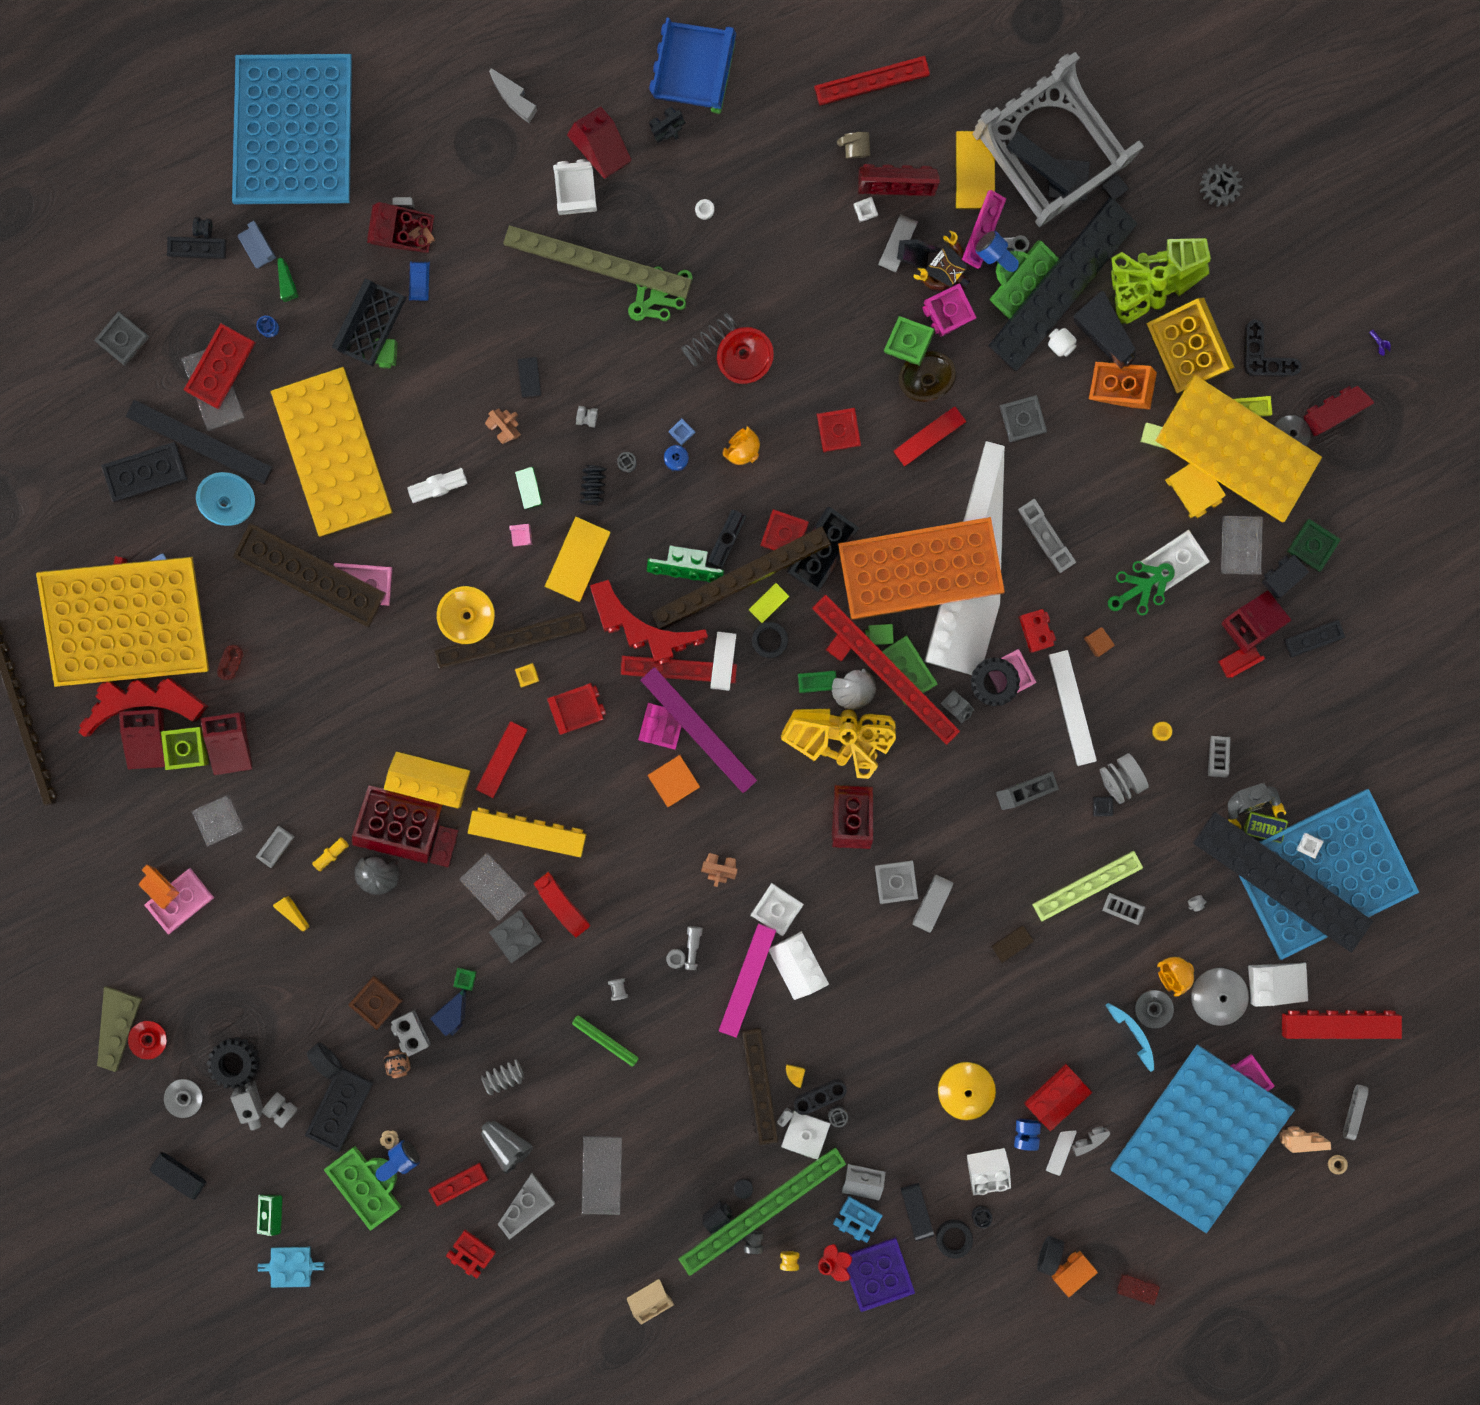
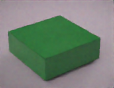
[453,967,477,991]

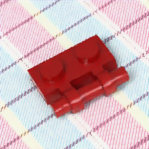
[446,1230,496,1279]

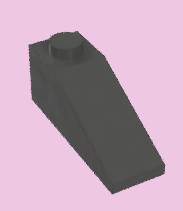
[996,771,1059,810]

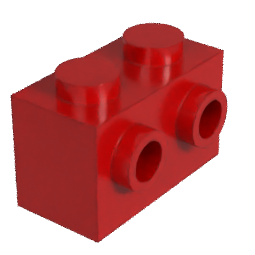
[1019,609,1056,653]

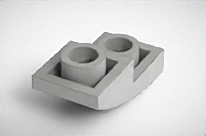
[1072,1126,1110,1156]

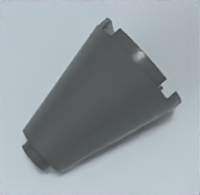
[481,1121,533,1174]

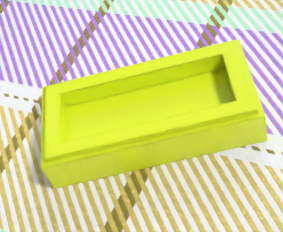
[749,583,789,623]

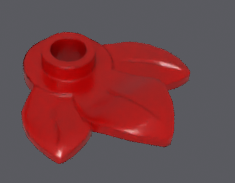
[818,1244,852,1281]

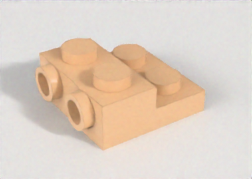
[1279,1126,1331,1153]

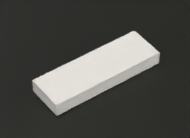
[710,632,736,691]

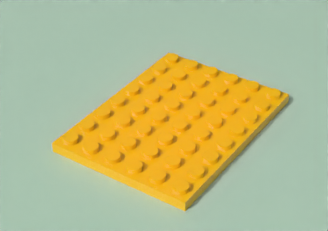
[36,557,209,687]

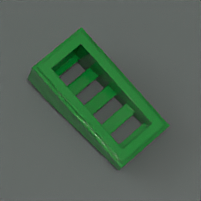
[278,258,299,302]

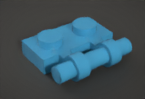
[833,1196,883,1243]

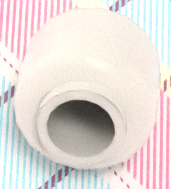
[1048,328,1077,357]

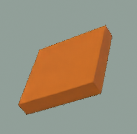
[647,755,700,807]

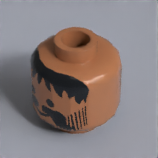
[384,1049,411,1078]

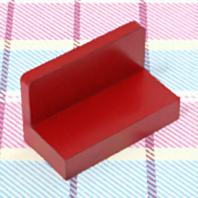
[1218,647,1265,678]

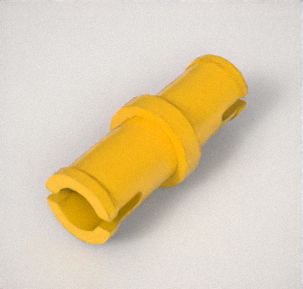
[312,837,349,872]

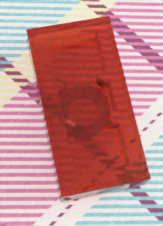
[1117,1274,1160,1305]

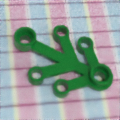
[1108,561,1175,615]

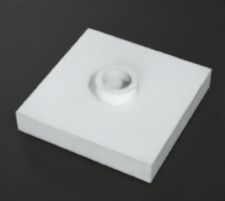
[781,1110,830,1160]

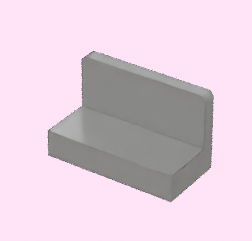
[842,1164,886,1200]

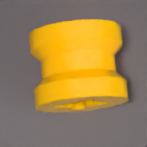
[780,1251,800,1271]

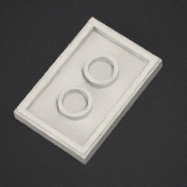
[1141,530,1210,591]

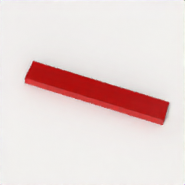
[814,56,930,106]
[621,656,737,683]

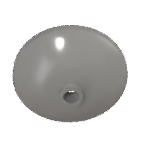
[1191,968,1249,1026]

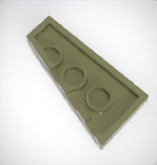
[97,986,142,1072]

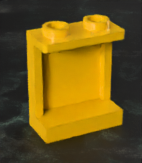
[1165,464,1226,518]

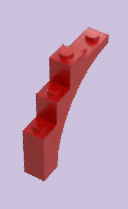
[590,580,708,665]
[78,678,208,737]

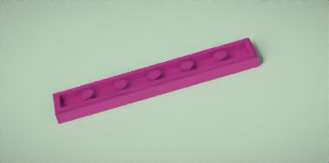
[719,923,776,1038]

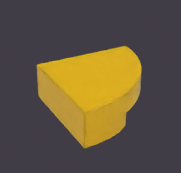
[786,1064,805,1088]

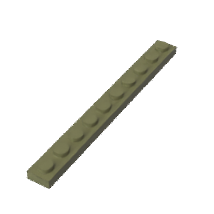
[503,225,692,299]

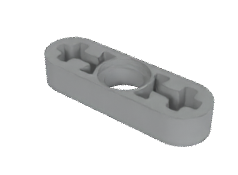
[1343,1084,1368,1141]

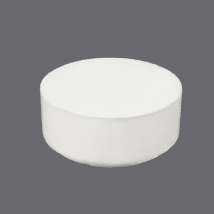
[695,199,714,220]

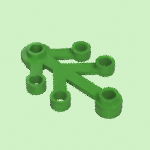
[628,267,693,321]

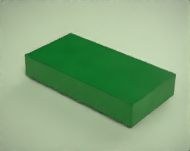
[798,671,837,693]

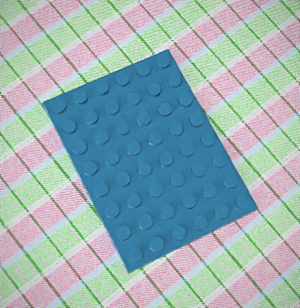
[232,54,352,204]
[1239,789,1419,960]
[1110,1044,1295,1234]

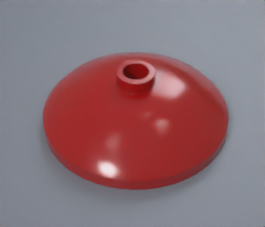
[717,327,774,384]

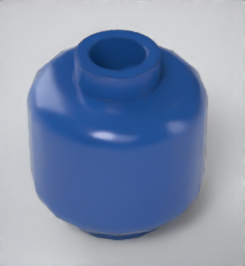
[664,445,689,471]

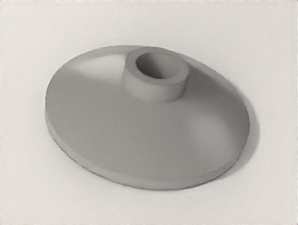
[164,1079,203,1118]

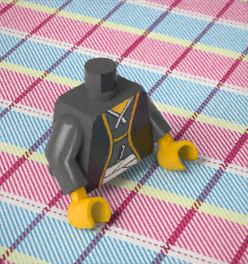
[1228,783,1286,829]

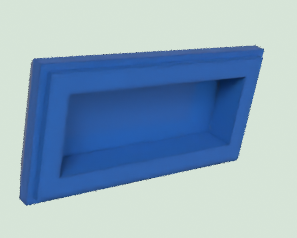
[409,262,430,301]

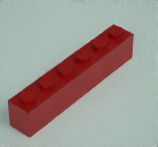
[1282,1010,1402,1039]

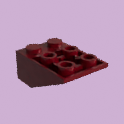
[367,202,434,253]
[1222,590,1292,654]
[119,710,165,769]
[201,712,252,775]

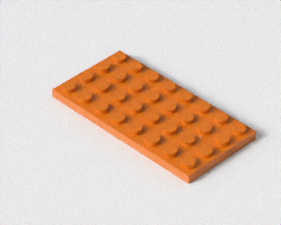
[838,517,1005,620]

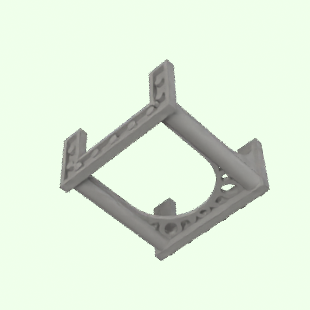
[972,52,1144,228]

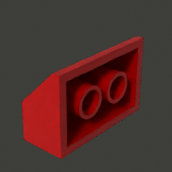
[1024,1064,1092,1132]

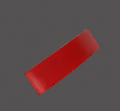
[893,407,966,467]

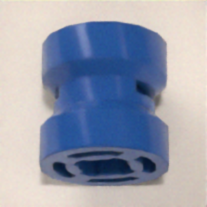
[256,315,279,338]

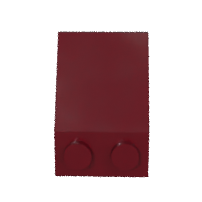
[567,106,632,179]
[832,785,873,849]

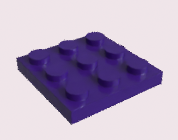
[846,1237,915,1312]

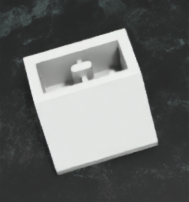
[967,1148,1011,1196]

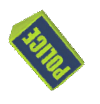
[1244,811,1288,843]

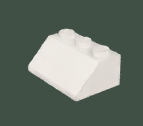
[769,931,829,1000]

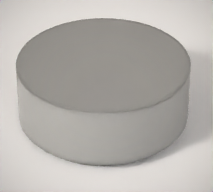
[666,949,686,969]

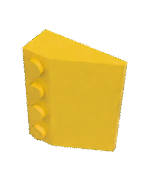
[1146,298,1234,393]

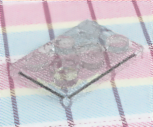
[1221,516,1263,575]
[459,853,527,921]

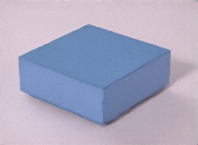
[668,419,695,446]

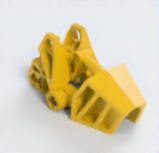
[781,709,896,779]

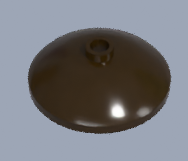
[899,351,956,402]

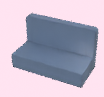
[238,221,276,269]

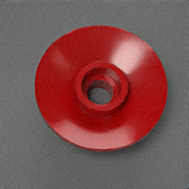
[128,1021,167,1059]

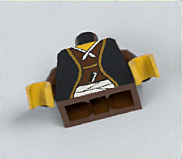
[914,231,971,291]

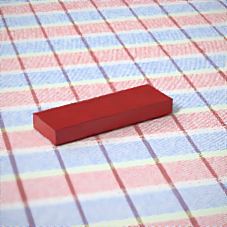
[428,1162,489,1207]

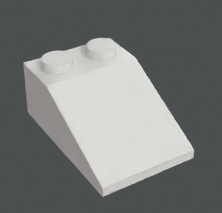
[1248,963,1308,1006]

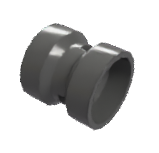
[617,452,637,473]
[828,1105,848,1127]
[744,1230,764,1254]

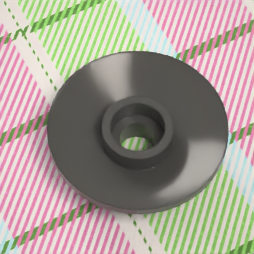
[1274,415,1311,446]
[1135,990,1174,1029]

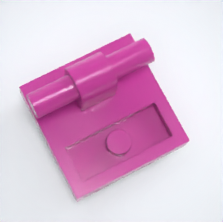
[638,703,682,750]

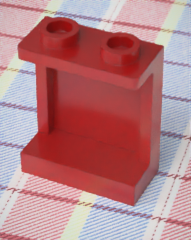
[547,683,606,735]

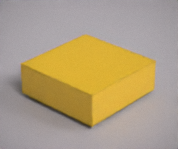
[515,663,540,688]

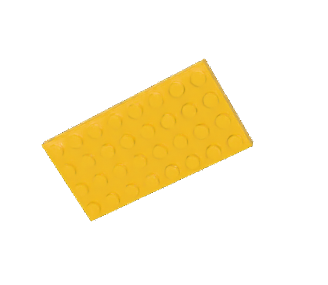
[271,367,393,537]
[1155,375,1322,522]

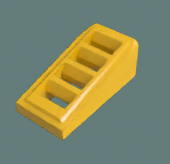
[273,896,310,931]

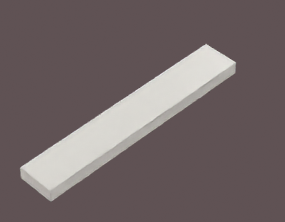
[1048,650,1097,766]

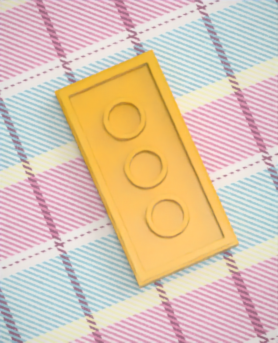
[956,131,995,209]
[545,517,611,602]

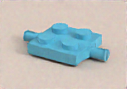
[258,1247,324,1288]

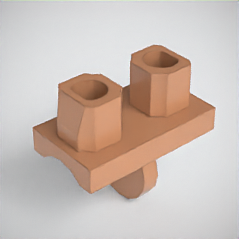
[485,408,521,444]
[701,853,737,887]

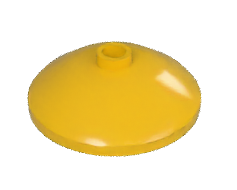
[437,586,495,644]
[938,1062,996,1120]

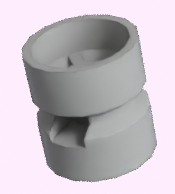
[261,1092,298,1128]

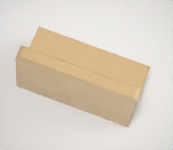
[627,1279,674,1325]

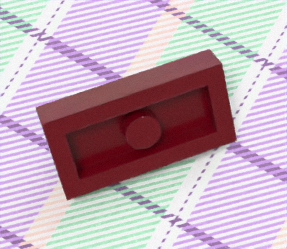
[430,825,459,867]

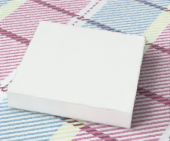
[751,883,804,936]

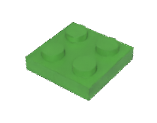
[884,316,935,366]

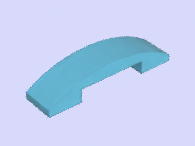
[1106,1003,1154,1072]

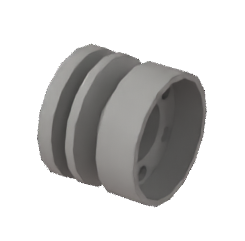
[1099,753,1149,804]

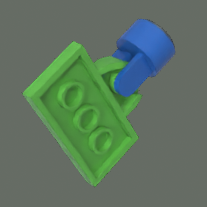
[975,231,1059,319]
[324,1140,420,1231]

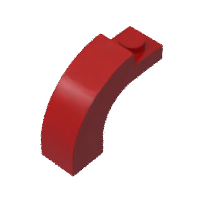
[533,872,591,938]

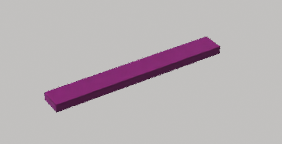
[640,667,757,793]

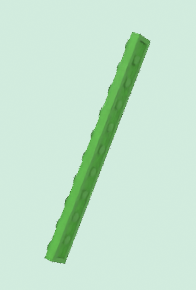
[678,1148,846,1276]

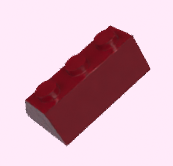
[1303,386,1374,436]

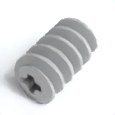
[481,1059,525,1096]

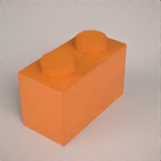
[1052,1251,1098,1297]

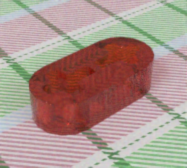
[217,645,243,680]

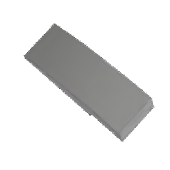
[489,68,537,123]

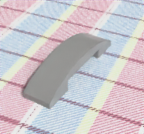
[1018,498,1076,573]

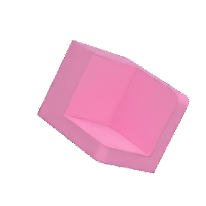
[509,524,533,547]

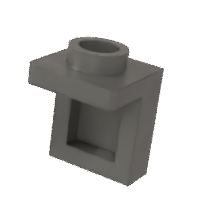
[941,690,974,723]

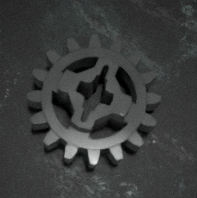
[1199,164,1243,207]

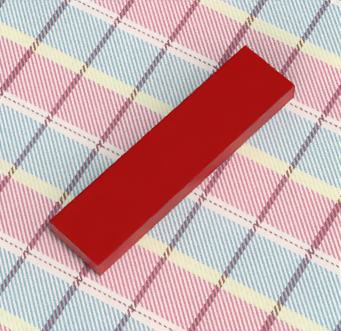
[476,721,528,798]

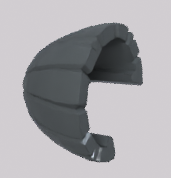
[354,857,400,895]

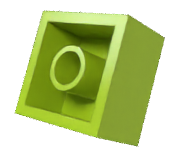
[161,727,209,770]

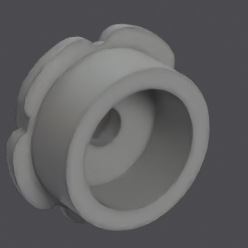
[1188,895,1206,912]

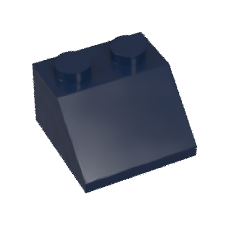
[430,989,467,1036]

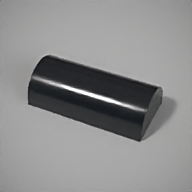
[786,507,859,592]

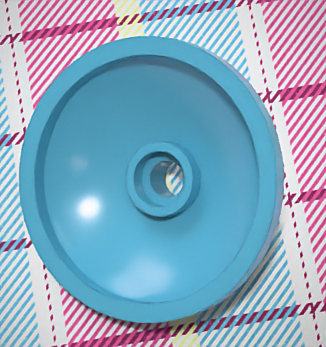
[196,472,255,526]

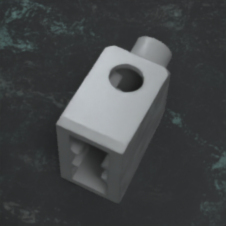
[230,1080,263,1130]

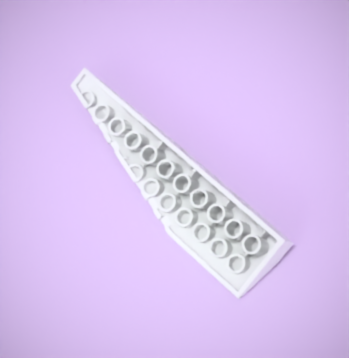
[924,441,1005,675]

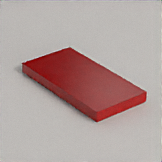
[184,323,256,410]

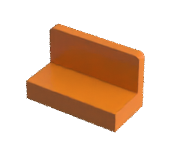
[139,865,179,909]

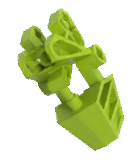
[1111,238,1211,324]

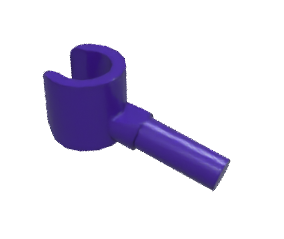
[1369,330,1391,356]

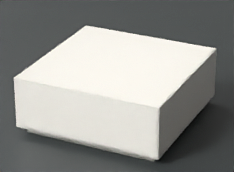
[853,197,878,223]
[1296,833,1323,859]

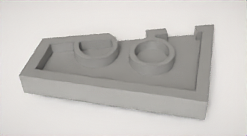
[498,1173,556,1240]

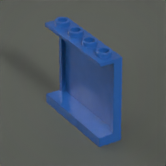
[650,18,737,109]

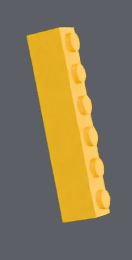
[468,807,587,857]

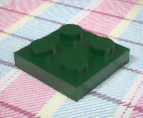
[1287,519,1341,572]

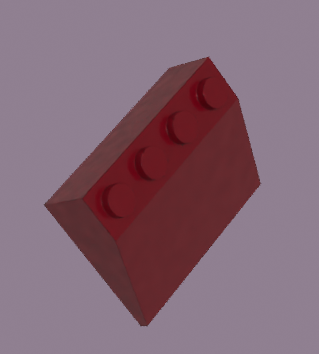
[858,164,940,196]
[352,785,443,864]

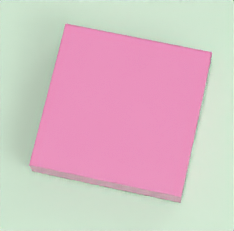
[988,649,1037,693]

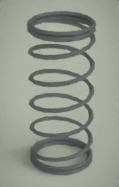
[681,313,739,367]

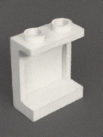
[553,159,597,215]

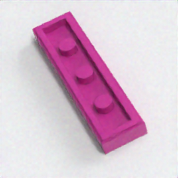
[962,190,1006,269]

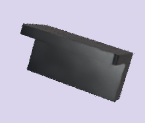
[897,239,940,268]

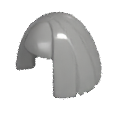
[832,669,876,710]

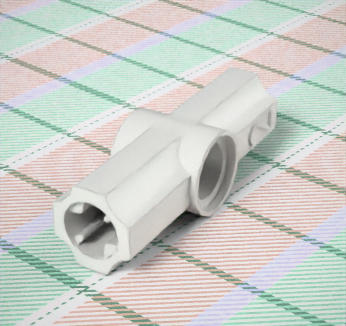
[407,468,468,503]

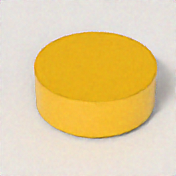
[1152,722,1172,741]

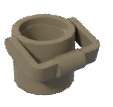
[837,132,871,158]

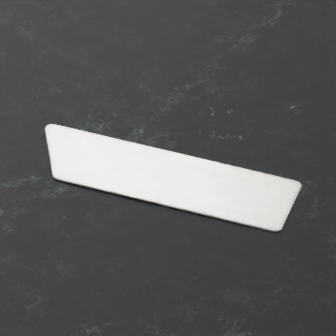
[1046,1131,1076,1176]

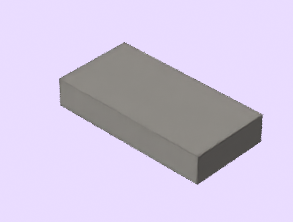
[256,826,294,868]

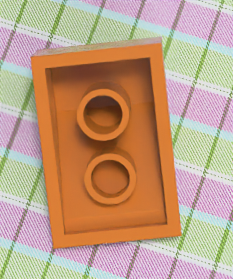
[1089,362,1157,409]

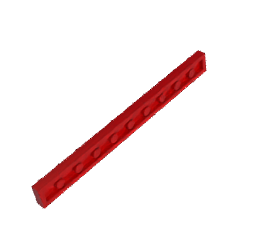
[812,595,960,745]

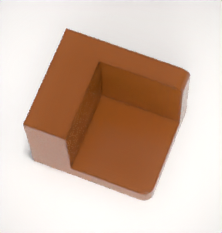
[1084,627,1115,657]

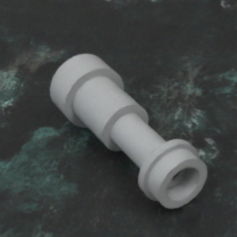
[684,926,703,970]

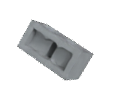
[391,1010,431,1057]

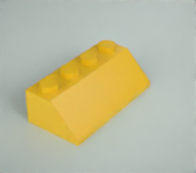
[384,752,470,809]

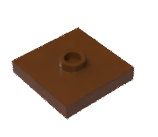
[349,975,403,1030]

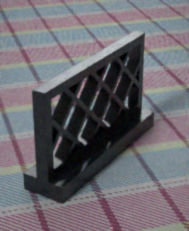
[332,278,407,367]

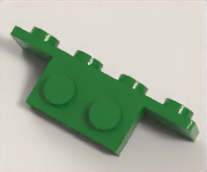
[647,546,724,583]

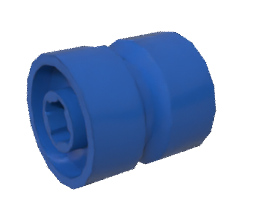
[1014,1119,1041,1151]

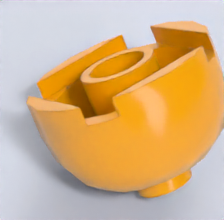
[723,426,760,465]
[1157,957,1194,996]

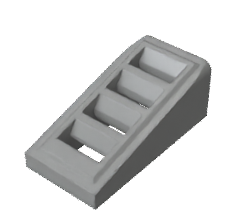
[1208,736,1230,777]
[1102,893,1146,925]

